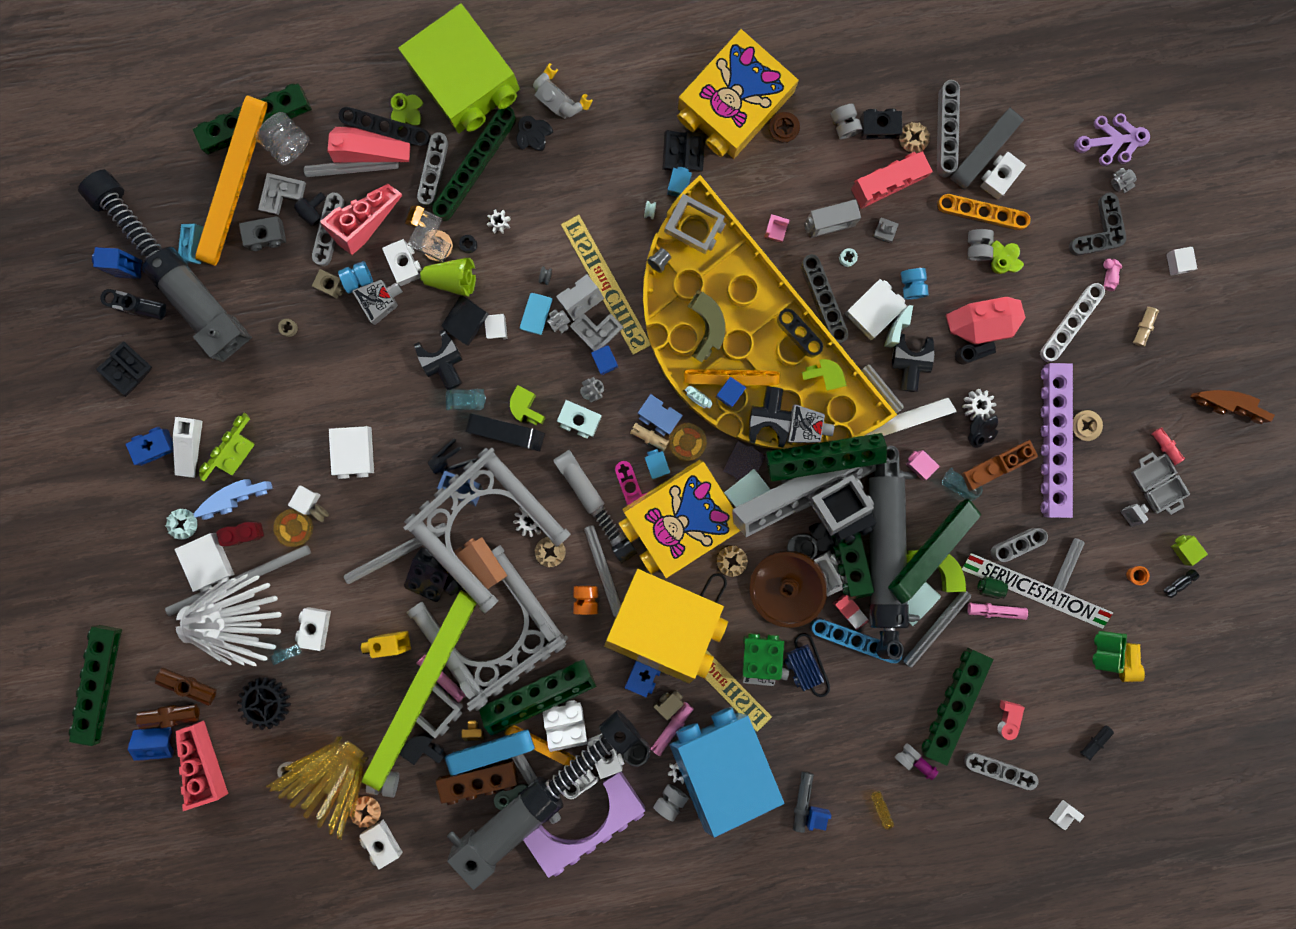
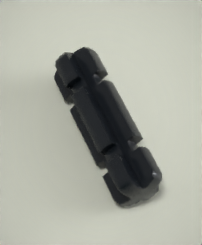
[1164,569,1200,598]

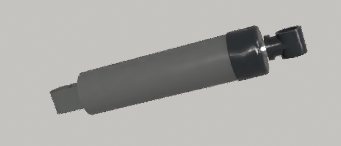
[869,446,920,660]

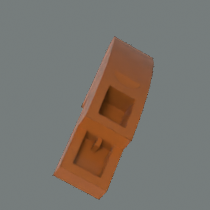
[1191,390,1275,424]
[961,440,1038,491]

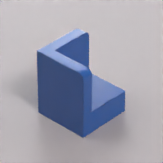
[591,345,618,376]
[716,377,746,408]
[806,806,832,831]

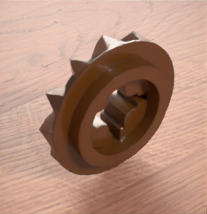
[769,112,800,143]

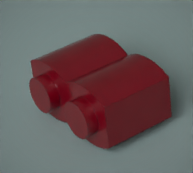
[216,522,264,546]

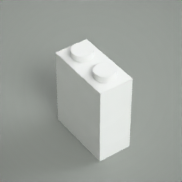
[844,279,907,340]
[329,426,374,479]
[175,533,235,593]

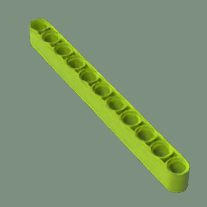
[361,590,477,791]

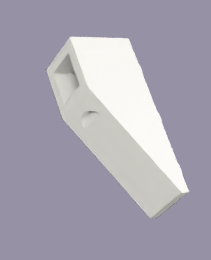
[173,417,203,478]

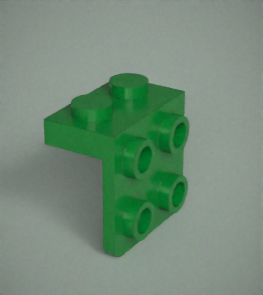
[743,633,784,680]

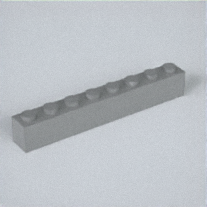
[732,465,876,537]

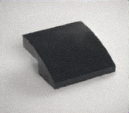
[662,130,705,172]
[441,295,489,346]
[96,341,152,397]

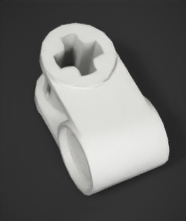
[564,769,599,799]

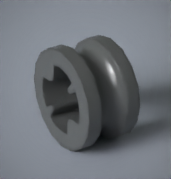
[539,266,552,285]

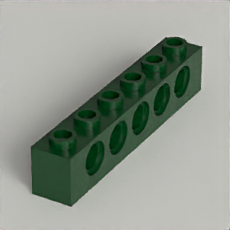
[193,83,312,155]
[766,433,887,482]
[830,534,874,600]
[69,625,122,746]
[921,648,994,766]
[479,659,597,736]

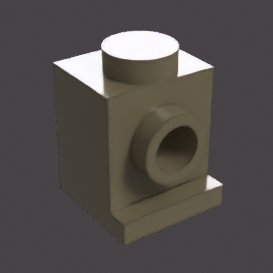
[653,689,684,721]

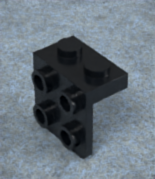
[404,547,450,602]

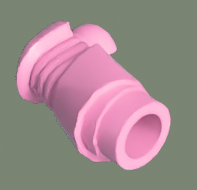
[1103,259,1122,291]

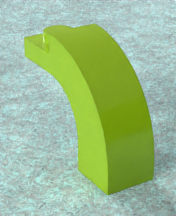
[907,546,966,592]

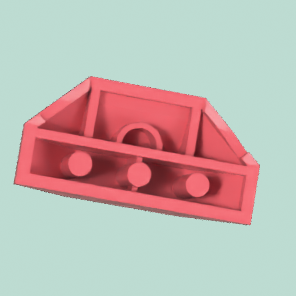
[946,297,1026,345]

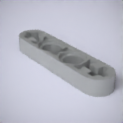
[417,132,448,207]
[312,193,345,266]
[964,752,1038,790]

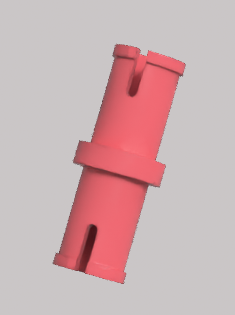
[1151,427,1185,465]

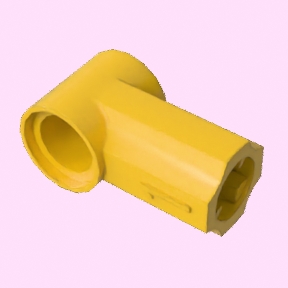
[1119,643,1145,682]

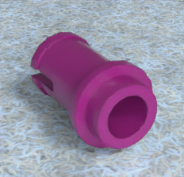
[913,757,939,780]

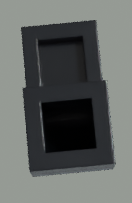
[399,733,446,765]

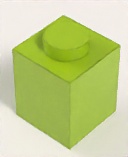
[1171,535,1208,566]

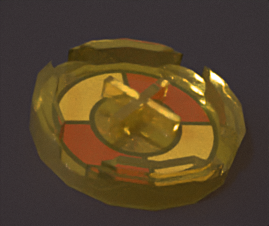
[669,423,707,461]
[273,509,313,547]

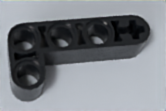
[465,413,545,452]

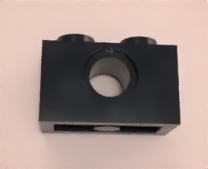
[860,108,902,140]

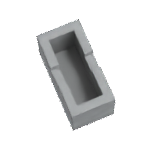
[556,275,605,321]

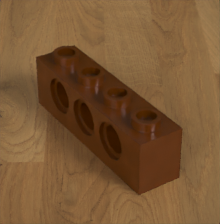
[436,759,519,805]

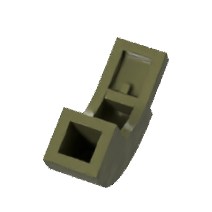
[687,290,725,362]

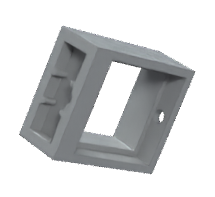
[664,194,726,254]
[804,199,861,238]
[810,475,874,535]
[416,682,463,738]

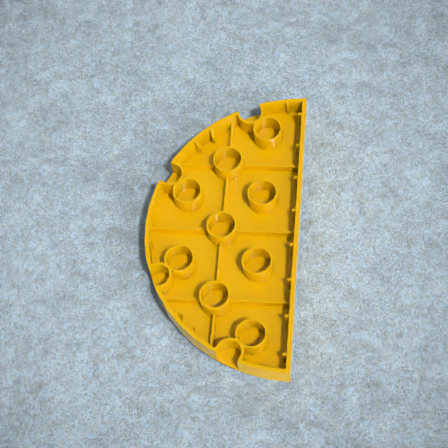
[643,175,897,450]

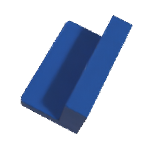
[128,727,174,761]

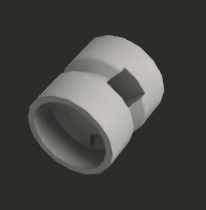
[831,104,863,139]
[968,229,994,261]
[366,771,399,798]
[653,784,689,822]

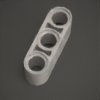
[991,528,1048,562]

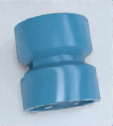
[338,261,374,294]
[901,268,929,300]

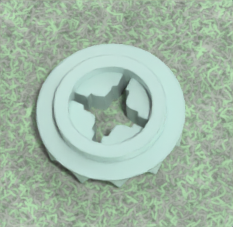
[685,386,713,408]
[165,509,197,539]

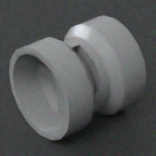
[895,743,922,770]

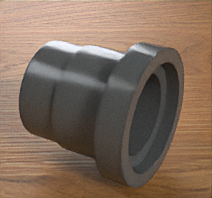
[647,248,671,273]

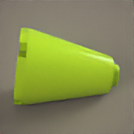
[420,258,476,297]

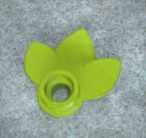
[391,93,423,130]
[991,240,1024,274]

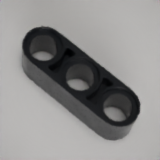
[777,309,823,358]

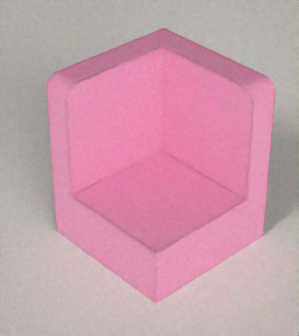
[764,214,790,243]

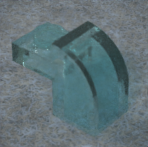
[446,389,486,411]

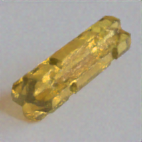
[871,791,894,829]

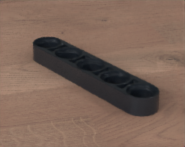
[339,107,430,146]

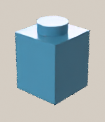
[667,167,692,197]
[645,449,670,479]

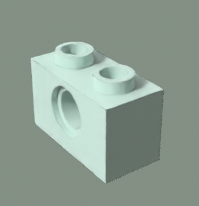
[557,400,602,439]

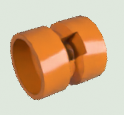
[573,586,598,615]

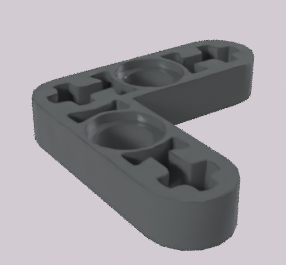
[1069,193,1126,256]

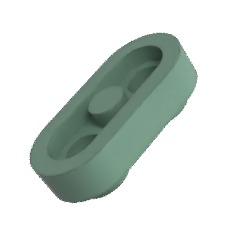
[494,784,528,810]

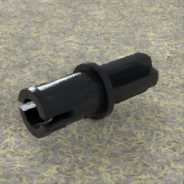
[1080,725,1114,761]

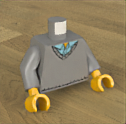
[533,63,593,119]

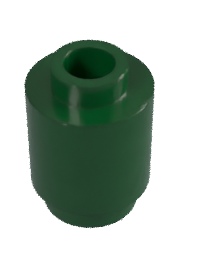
[977,576,1008,599]

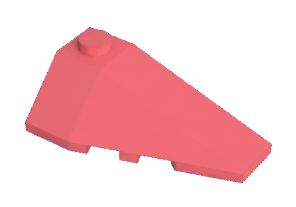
[320,184,402,255]

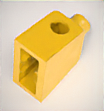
[361,631,411,658]

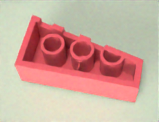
[851,151,933,209]
[176,720,228,811]

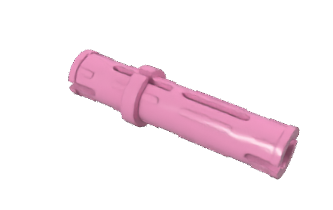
[967,603,1028,620]
[416,655,466,703]
[650,702,694,756]

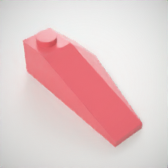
[328,127,410,163]

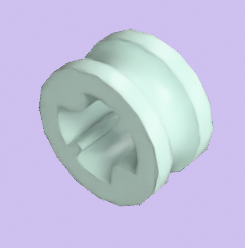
[644,201,656,219]
[839,248,858,267]

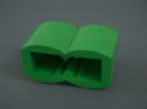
[1093,631,1127,673]

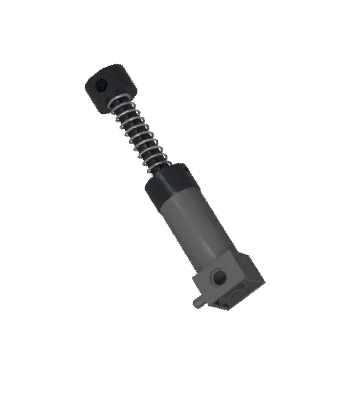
[78,169,252,362]
[447,710,641,890]

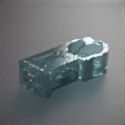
[942,468,983,501]
[270,644,302,666]

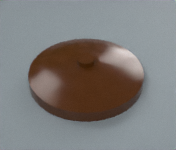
[750,550,828,628]

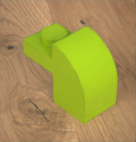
[802,359,847,391]
[510,385,545,425]

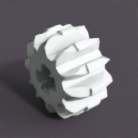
[962,389,996,421]
[513,507,541,537]

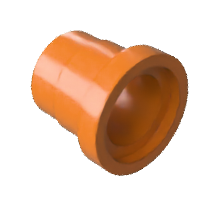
[1126,566,1150,585]

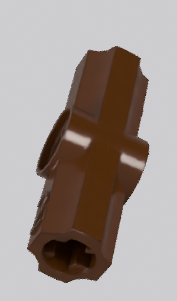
[155,668,217,706]
[136,704,200,729]

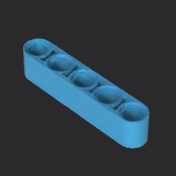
[810,618,902,663]
[444,729,535,776]

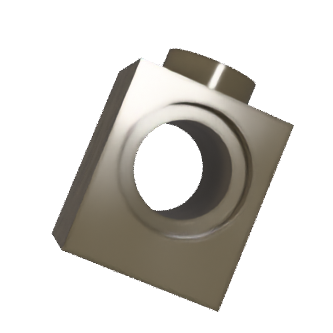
[312,269,344,299]

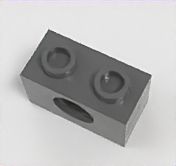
[239,216,286,251]

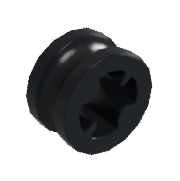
[459,235,477,254]

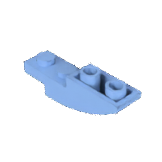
[194,479,273,520]

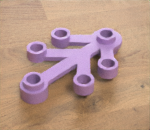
[1074,113,1150,166]

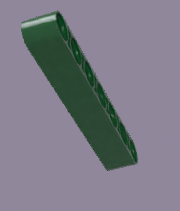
[433,106,516,221]
[888,499,981,604]

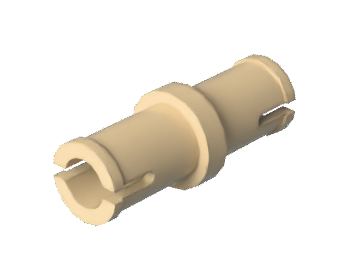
[1133,307,1159,347]
[630,423,669,452]

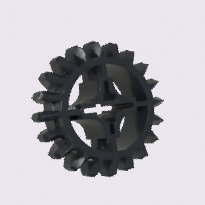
[237,677,291,730]

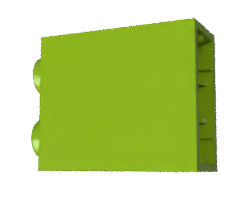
[398,3,520,134]

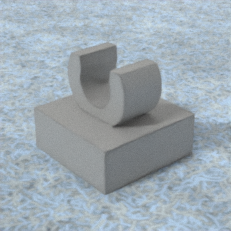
[873,218,898,243]
[1120,504,1149,527]

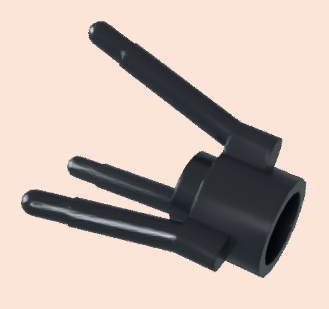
[428,438,478,475]

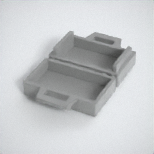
[1131,452,1190,515]

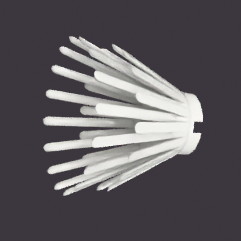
[176,574,281,666]

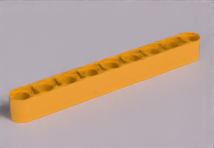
[195,95,267,266]

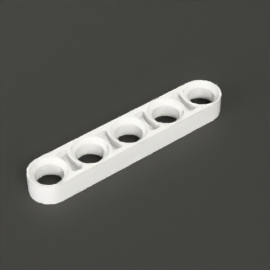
[1040,283,1105,362]

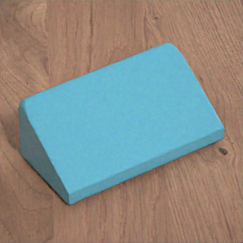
[178,224,204,264]
[520,293,552,335]

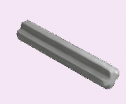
[861,365,904,413]
[1053,538,1085,592]

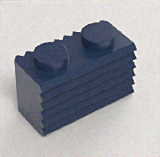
[785,644,824,691]

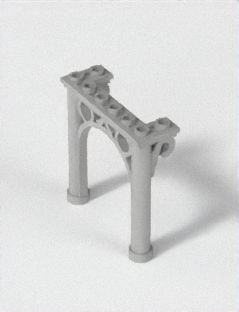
[403,448,571,614]
[406,545,568,711]

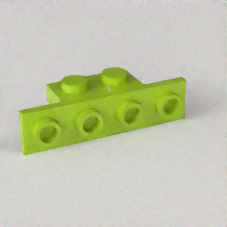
[199,413,255,481]

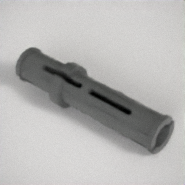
[792,772,814,833]

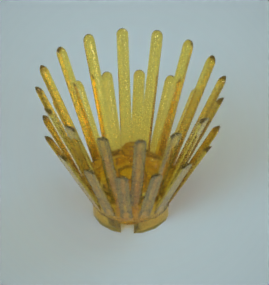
[266,736,369,840]

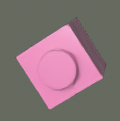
[906,450,940,481]

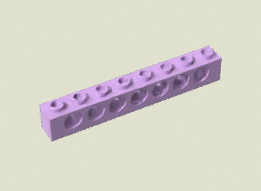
[1041,363,1073,518]

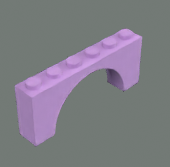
[523,772,645,878]

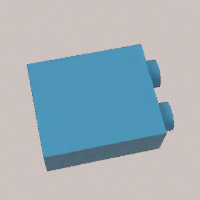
[669,707,785,838]

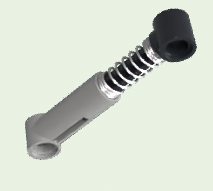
[553,450,638,564]

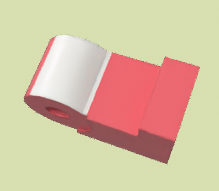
[832,594,869,631]
[997,700,1025,740]

